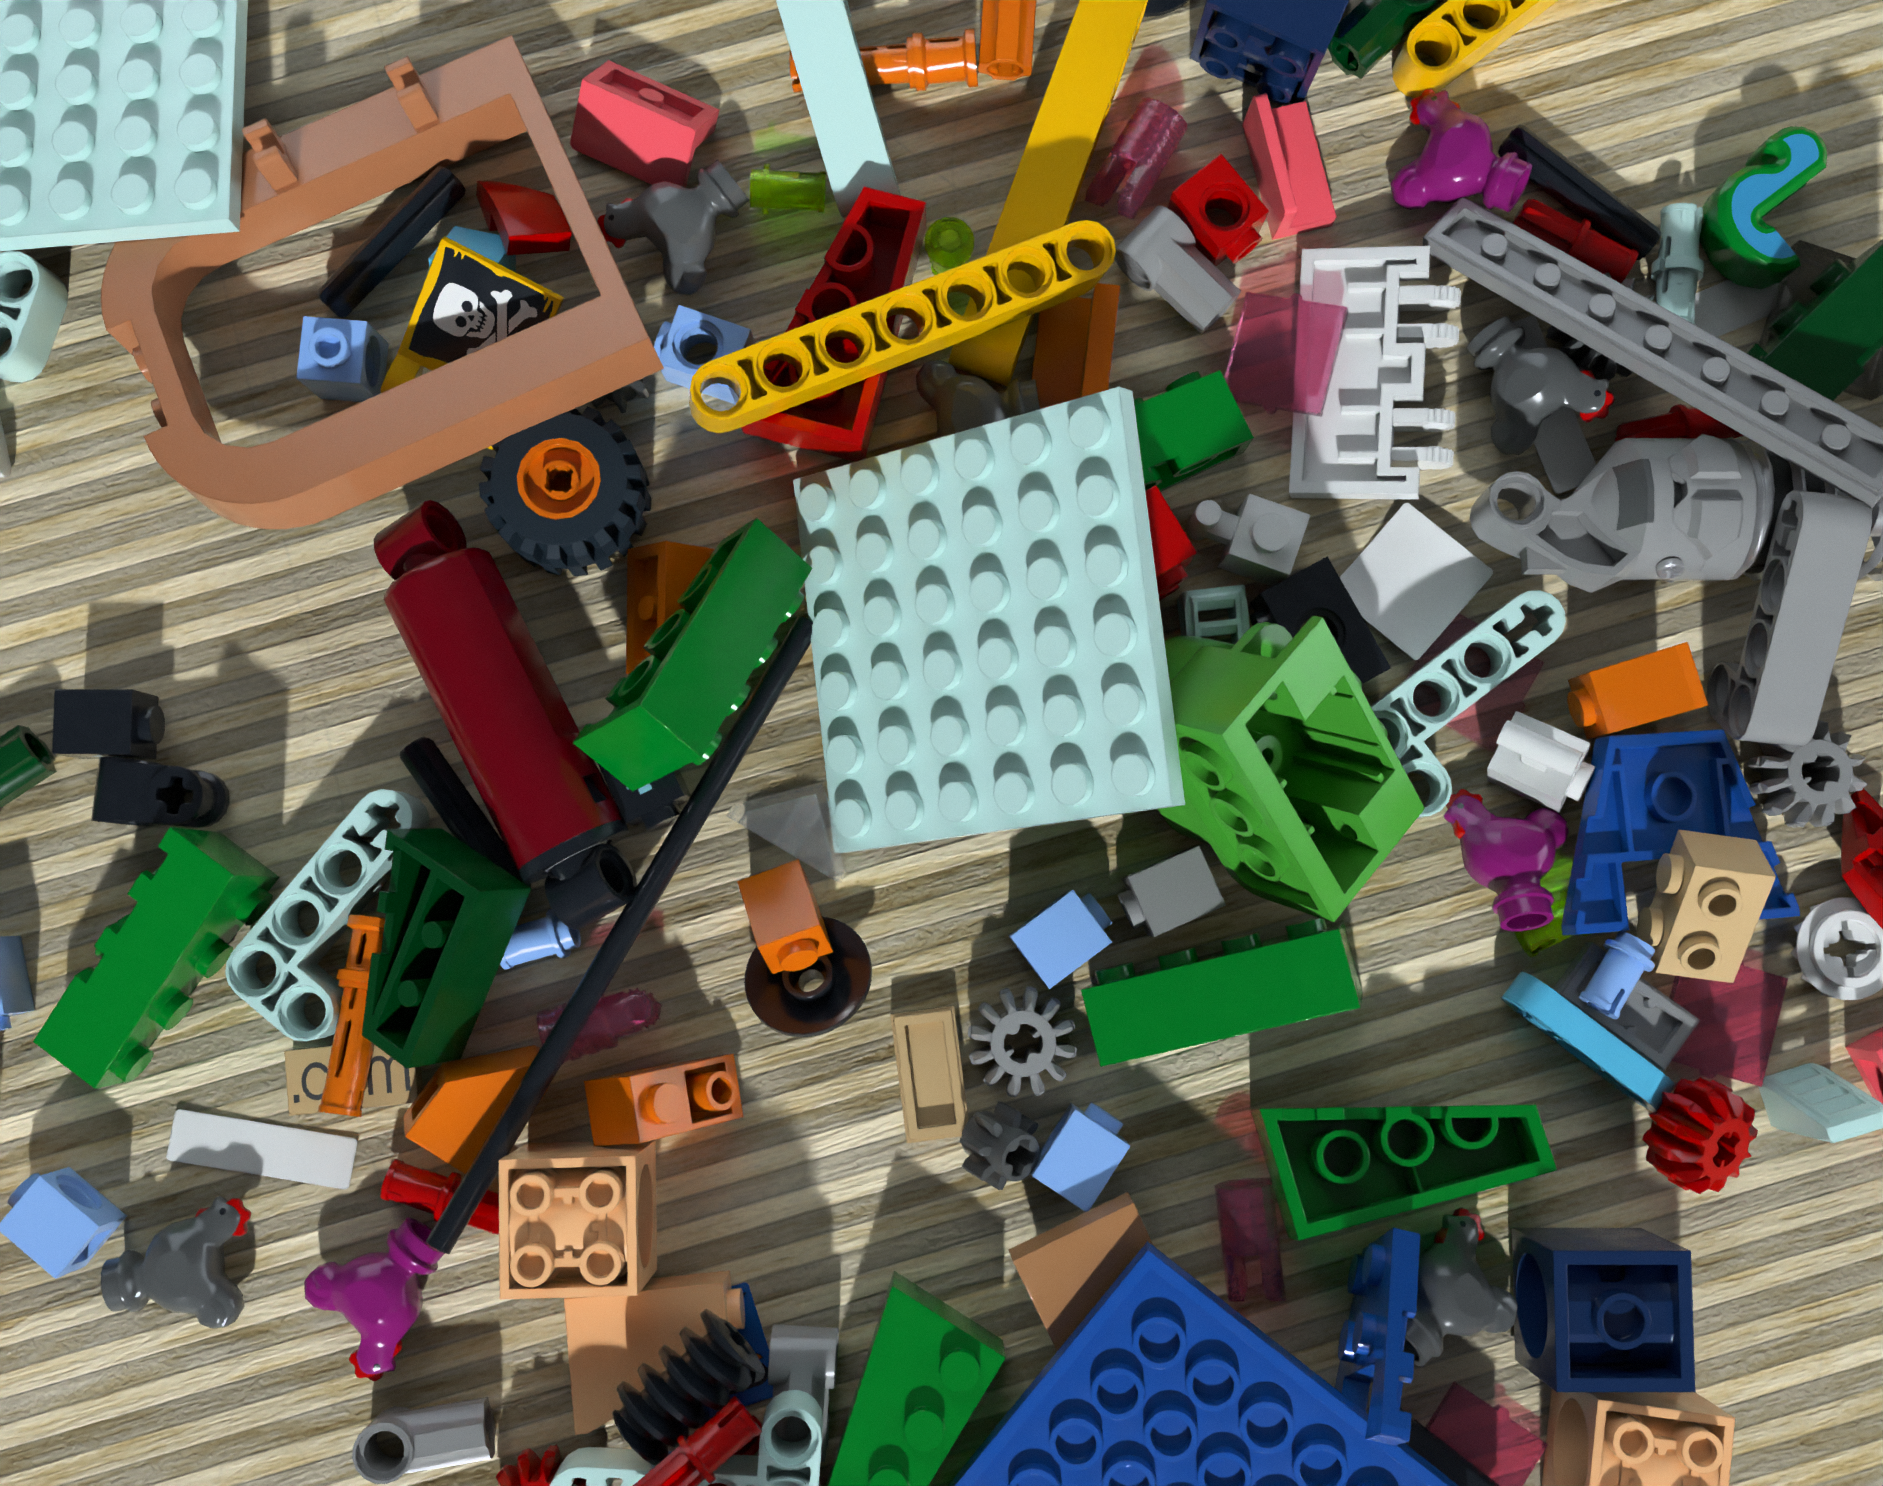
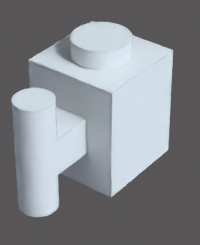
[1186,494,1310,586]
[1487,711,1595,813]

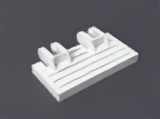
[1289,246,1461,499]

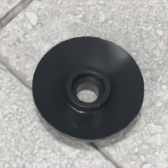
[744,916,872,1037]

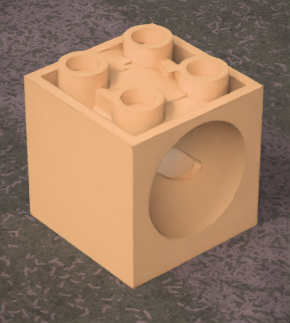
[499,1140,657,1300]
[1542,1388,1735,1486]

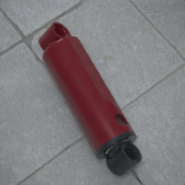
[374,500,637,929]

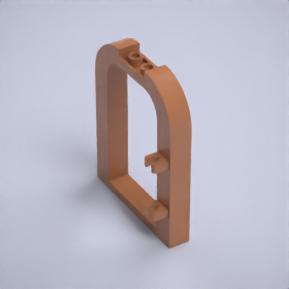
[101,35,664,529]

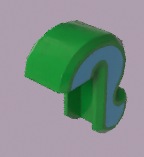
[1699,126,1827,289]

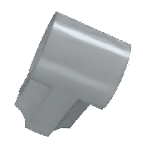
[1114,206,1241,334]
[768,1324,839,1462]
[352,1397,496,1484]

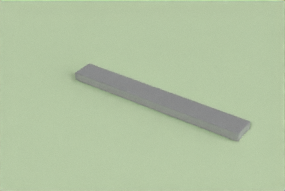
[1423,197,1883,509]

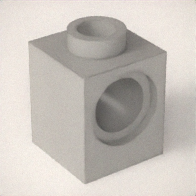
[1118,846,1226,937]

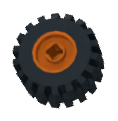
[479,406,651,576]

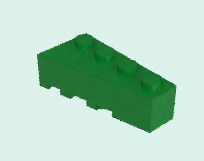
[1134,370,1254,492]
[573,518,813,792]
[33,827,280,1089]
[1081,917,1363,1067]
[1251,1104,1557,1241]
[825,1271,1006,1486]

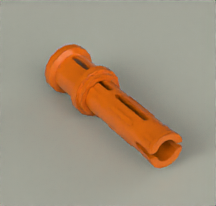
[789,28,978,93]
[318,915,385,1117]

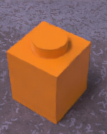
[737,859,833,974]

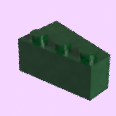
[1744,239,1883,401]
[362,828,531,1069]

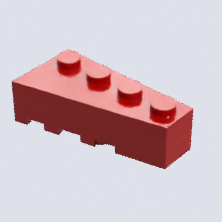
[741,187,926,462]

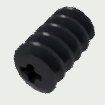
[612,1309,764,1465]

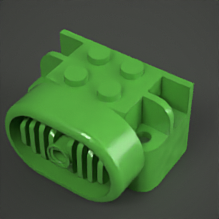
[1158,616,1425,922]

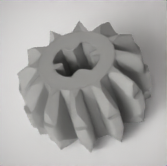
[1746,720,1868,828]
[967,986,1077,1097]

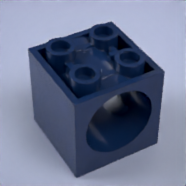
[1189,0,1349,104]
[1512,1228,1696,1392]

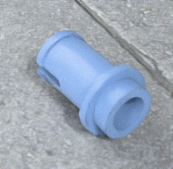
[500,909,581,970]
[1578,931,1655,1019]

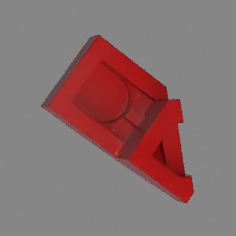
[476,180,572,255]
[1841,788,1883,929]

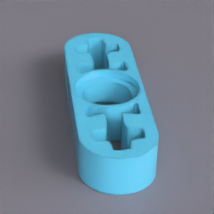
[1501,971,1676,1112]

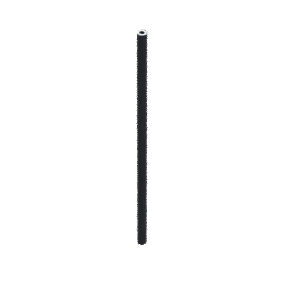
[426,616,813,1254]

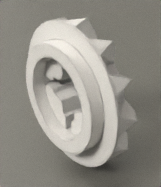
[1790,897,1883,1000]

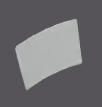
[1340,503,1493,660]

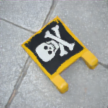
[380,237,565,450]

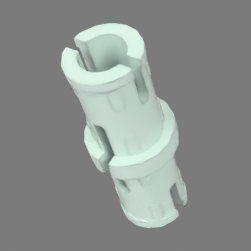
[1651,203,1704,325]

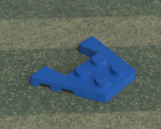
[1561,729,1800,935]
[1334,1227,1420,1446]

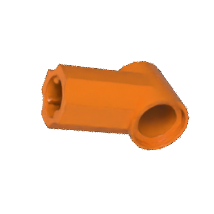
[978,0,1036,81]

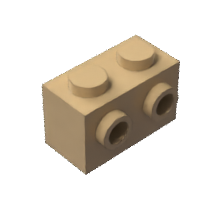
[1637,830,1776,983]

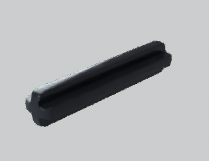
[1498,125,1662,260]
[317,166,466,318]
[400,737,531,887]

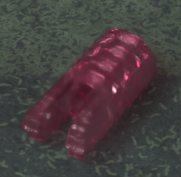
[1085,98,1188,219]
[536,988,663,1064]
[1215,1178,1286,1302]

